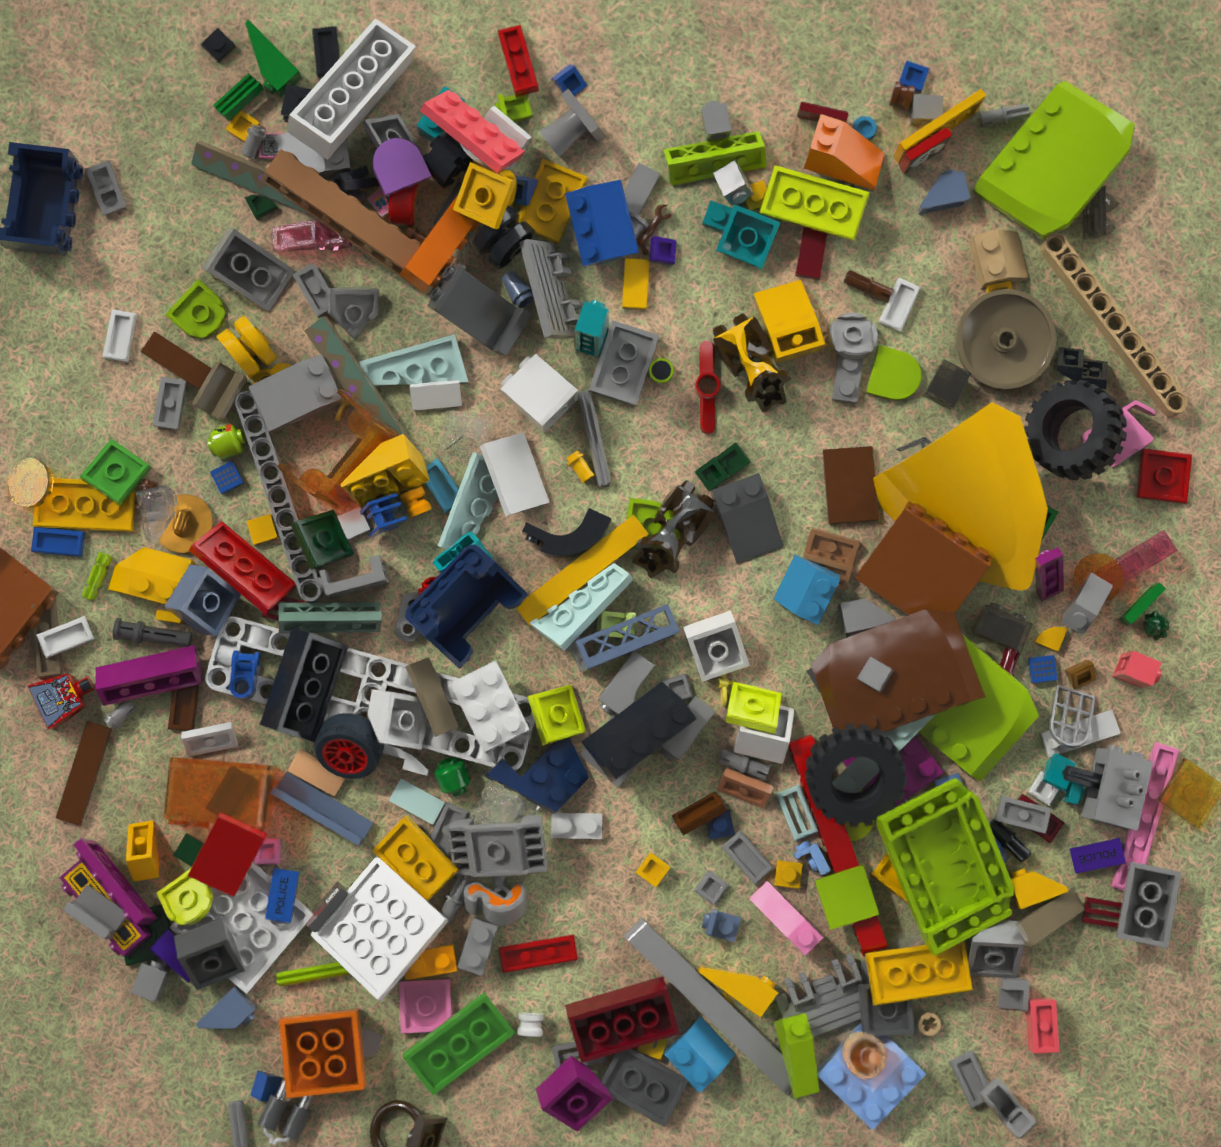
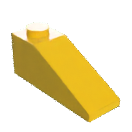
[697,966,778,1018]

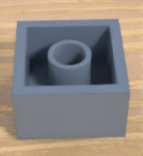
[164,564,241,637]

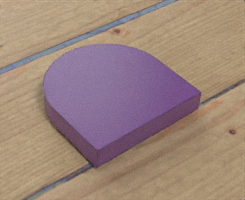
[373,138,431,197]

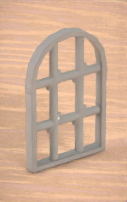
[1049,685,1096,748]

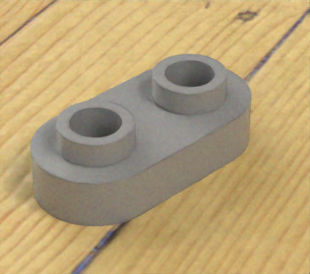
[396,592,421,642]

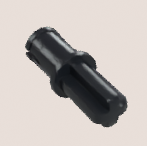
[989,818,1031,862]

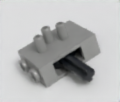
[1062,745,1153,831]

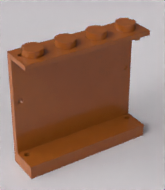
[855,501,993,615]
[0,547,59,669]

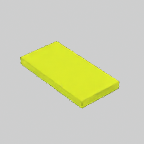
[760,165,870,241]

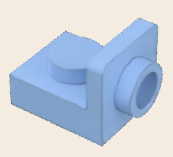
[792,840,830,875]

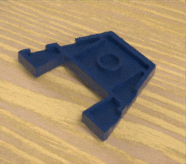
[485,724,589,814]

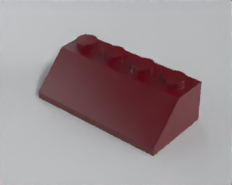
[565,976,680,1063]

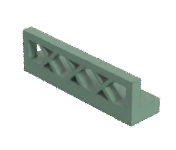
[279,602,382,633]

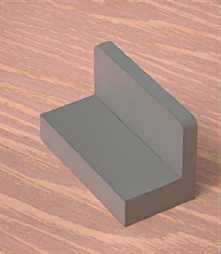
[63,885,126,940]

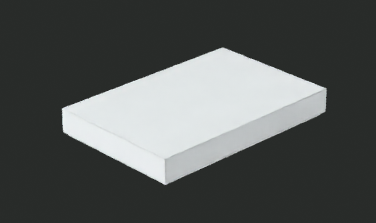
[480,432,549,517]

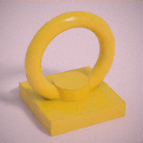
[453,162,517,229]

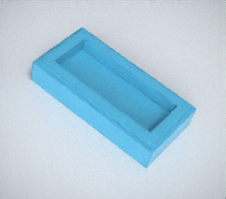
[425,458,459,514]

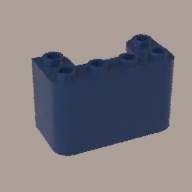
[0,142,83,256]
[405,545,529,669]

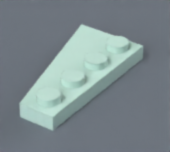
[359,334,468,386]
[438,452,498,549]
[530,563,634,651]

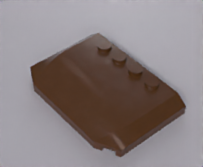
[811,609,985,732]

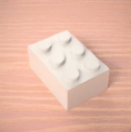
[450,661,531,753]

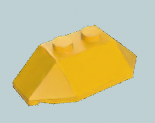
[108,547,196,605]

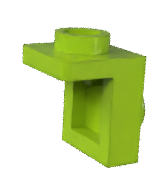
[494,93,532,122]

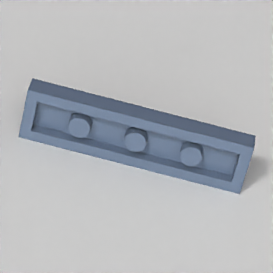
[575,604,680,671]
[271,771,374,845]

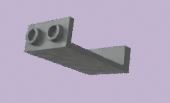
[427,263,532,356]

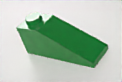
[245,19,302,98]

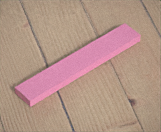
[1111,742,1180,891]

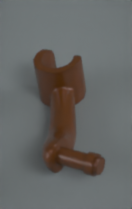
[637,204,672,255]

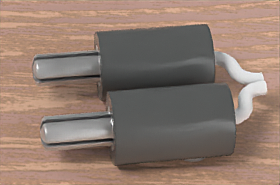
[258,1080,313,1145]

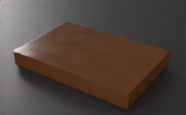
[822,446,879,524]

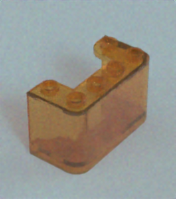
[163,757,277,831]

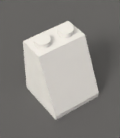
[501,354,578,434]

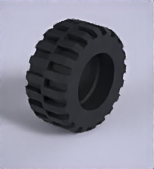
[1024,380,1127,480]
[805,723,907,827]

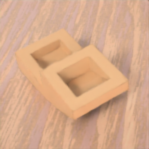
[288,748,345,796]

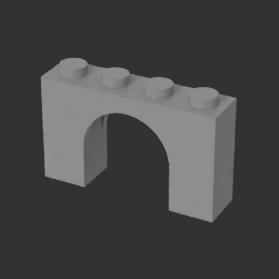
[598,651,715,761]

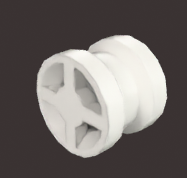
[517,1013,544,1036]

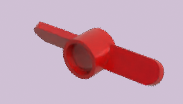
[695,340,721,434]

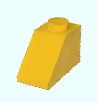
[126,820,160,882]
[1010,868,1069,909]

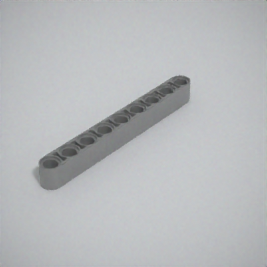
[235,391,324,603]
[624,917,792,1096]

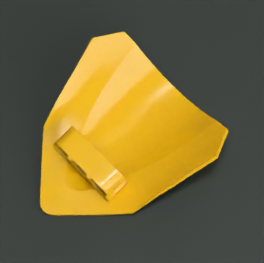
[873,402,1048,591]

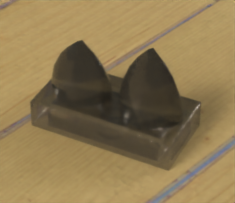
[1083,186,1119,240]

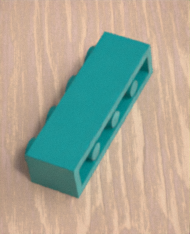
[575,300,609,358]

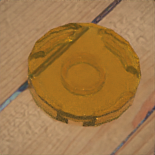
[7,458,54,508]

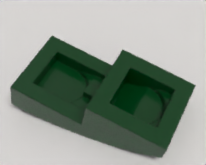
[694,442,751,492]

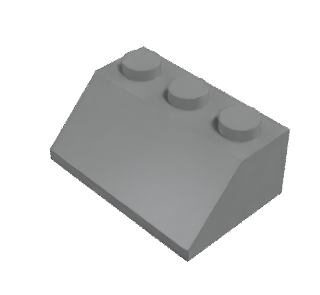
[1116,862,1181,948]

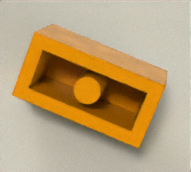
[405,944,459,980]

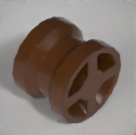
[889,81,915,110]

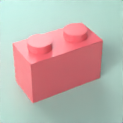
[1112,651,1162,688]

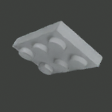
[589,320,659,407]

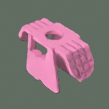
[1082,400,1157,467]

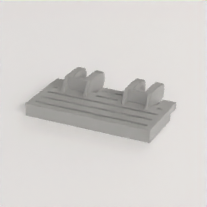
[519,239,582,340]
[775,953,870,1037]

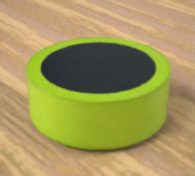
[649,358,674,384]

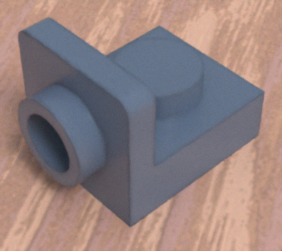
[701,909,741,942]

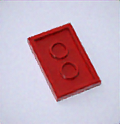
[188,812,267,897]

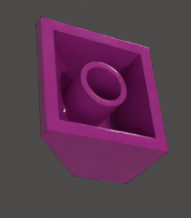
[536,1056,613,1132]

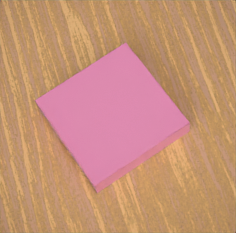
[399,978,452,1033]

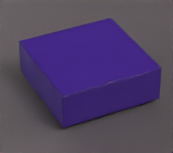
[649,236,677,265]

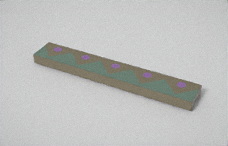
[191,140,310,215]
[305,316,411,443]

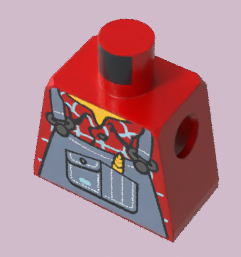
[27,674,95,730]

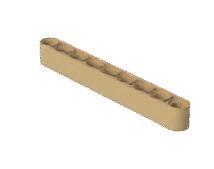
[1040,233,1188,417]

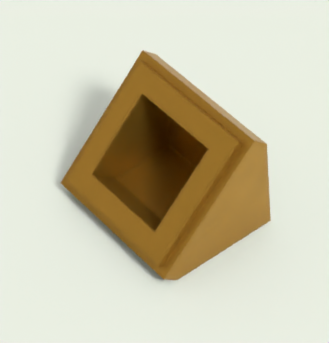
[1064,659,1096,689]

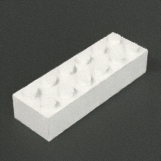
[287,19,416,160]

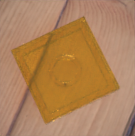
[1157,758,1221,829]

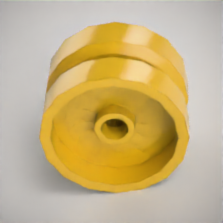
[216,315,278,379]

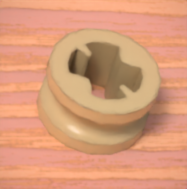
[917,1012,941,1036]

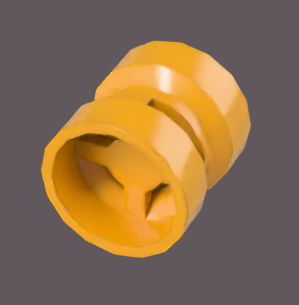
[399,486,432,518]

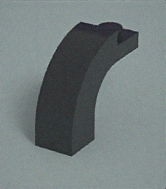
[522,508,612,558]

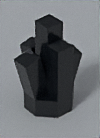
[333,165,380,202]

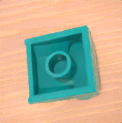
[716,204,781,269]

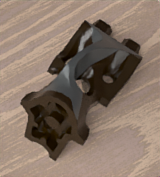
[632,480,716,579]

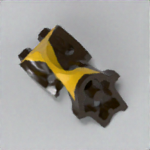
[713,313,791,413]

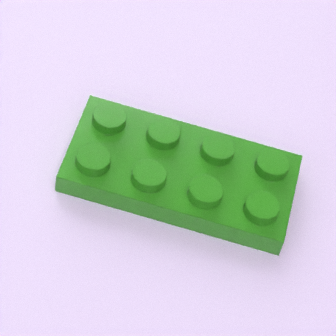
[402,992,515,1096]

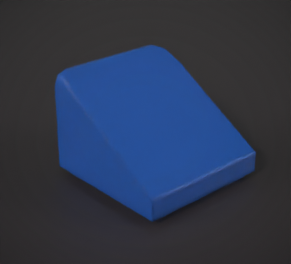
[551,64,588,96]
[513,176,538,206]

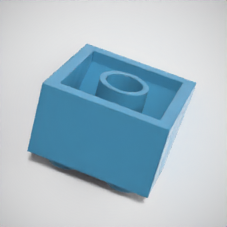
[774,554,840,625]
[664,1016,735,1093]

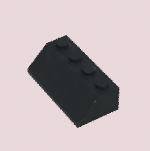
[259,628,348,742]
[581,682,697,783]

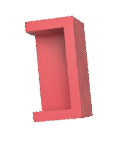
[1026,997,1059,1053]

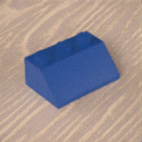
[565,180,639,266]

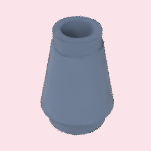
[502,271,534,308]

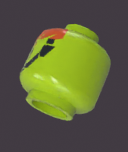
[207,424,247,460]

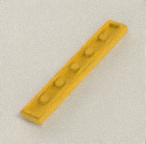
[516,515,649,627]

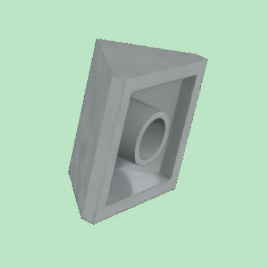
[362,114,423,155]

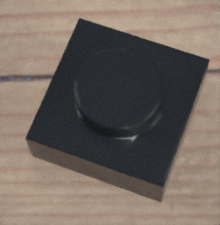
[201,28,236,63]

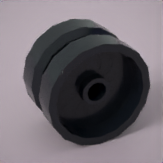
[472,206,535,270]

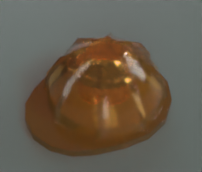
[842,1032,887,1079]

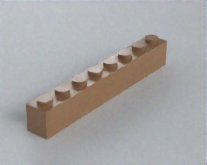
[261,149,445,296]

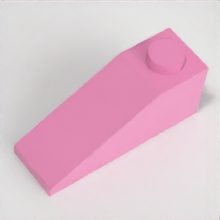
[749,881,823,956]

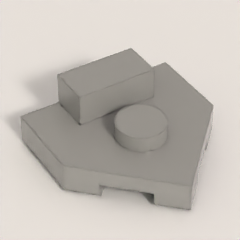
[328,287,379,339]

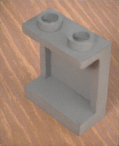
[317,555,390,599]

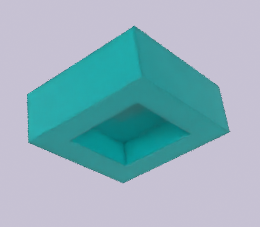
[702,200,733,232]
[1063,782,1086,805]

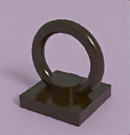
[370,1100,447,1147]

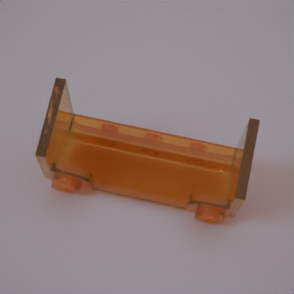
[277,388,399,510]

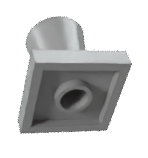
[539,89,605,158]

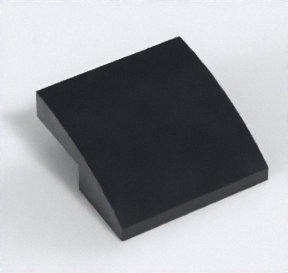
[1057,347,1108,389]

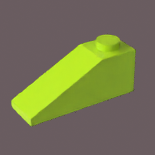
[774,1013,820,1099]

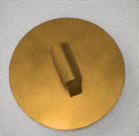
[154,494,213,553]

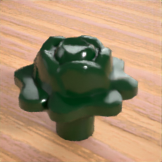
[1143,611,1169,641]

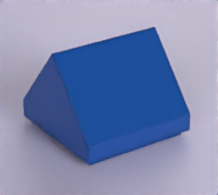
[250,1070,282,1102]

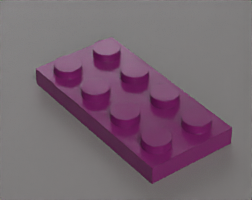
[73,838,158,925]

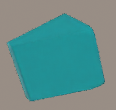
[1042,753,1076,792]

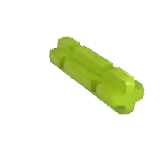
[82,552,112,601]

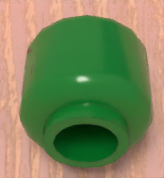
[434,757,471,796]

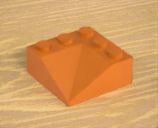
[279,1008,367,1098]

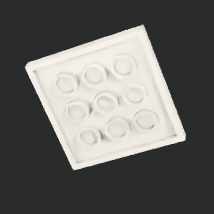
[310,856,449,1001]
[169,862,314,994]

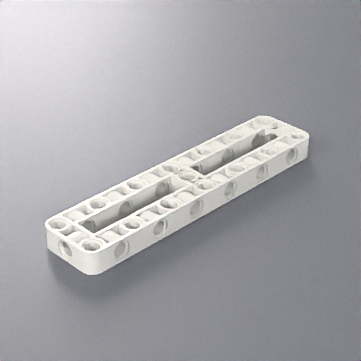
[205,617,535,771]

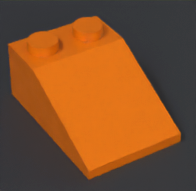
[804,115,885,190]

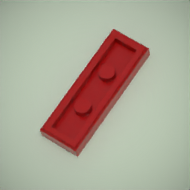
[497,25,539,97]
[499,934,578,973]

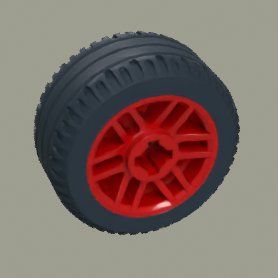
[314,713,384,779]

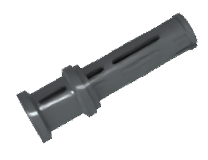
[113,618,192,647]

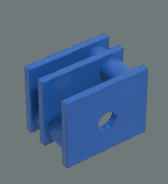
[360,493,407,537]

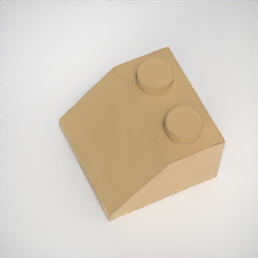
[969,230,1029,289]

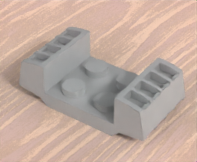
[447,815,548,877]

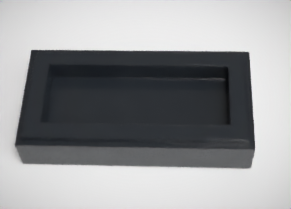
[312,26,340,78]

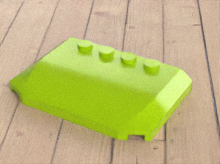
[973,80,1135,239]
[919,635,1039,781]
[877,778,1014,956]

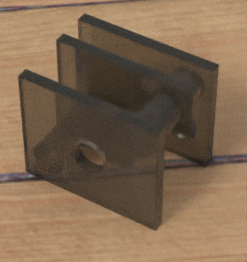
[923,359,971,410]

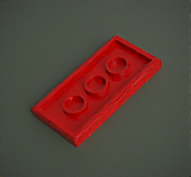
[189,521,296,615]

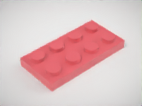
[420,90,525,173]

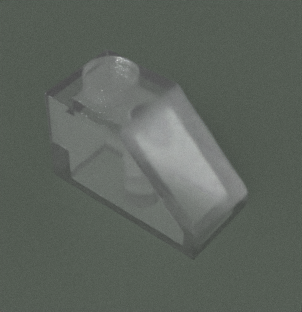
[136,485,178,544]

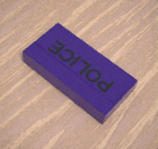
[1069,837,1126,874]

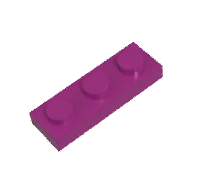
[1035,547,1064,602]

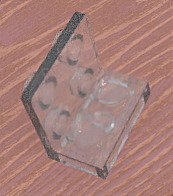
[467,780,539,825]

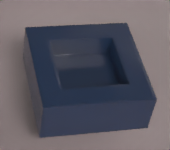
[706,810,735,840]

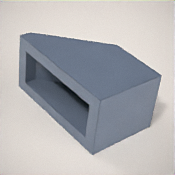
[918,170,970,215]
[195,986,258,1029]

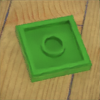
[79,439,152,506]

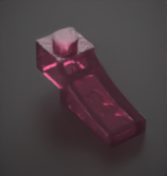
[273,219,352,253]
[1094,530,1178,591]

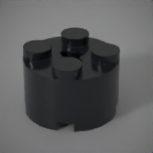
[422,133,474,189]

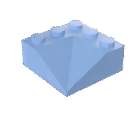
[817,1023,926,1130]

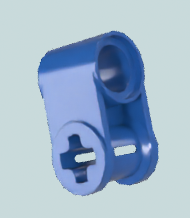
[229,650,261,700]

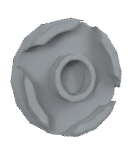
[828,313,878,360]

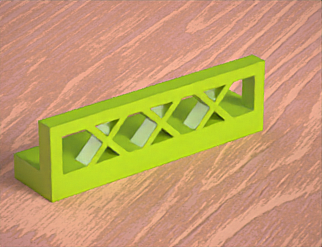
[663,131,767,186]

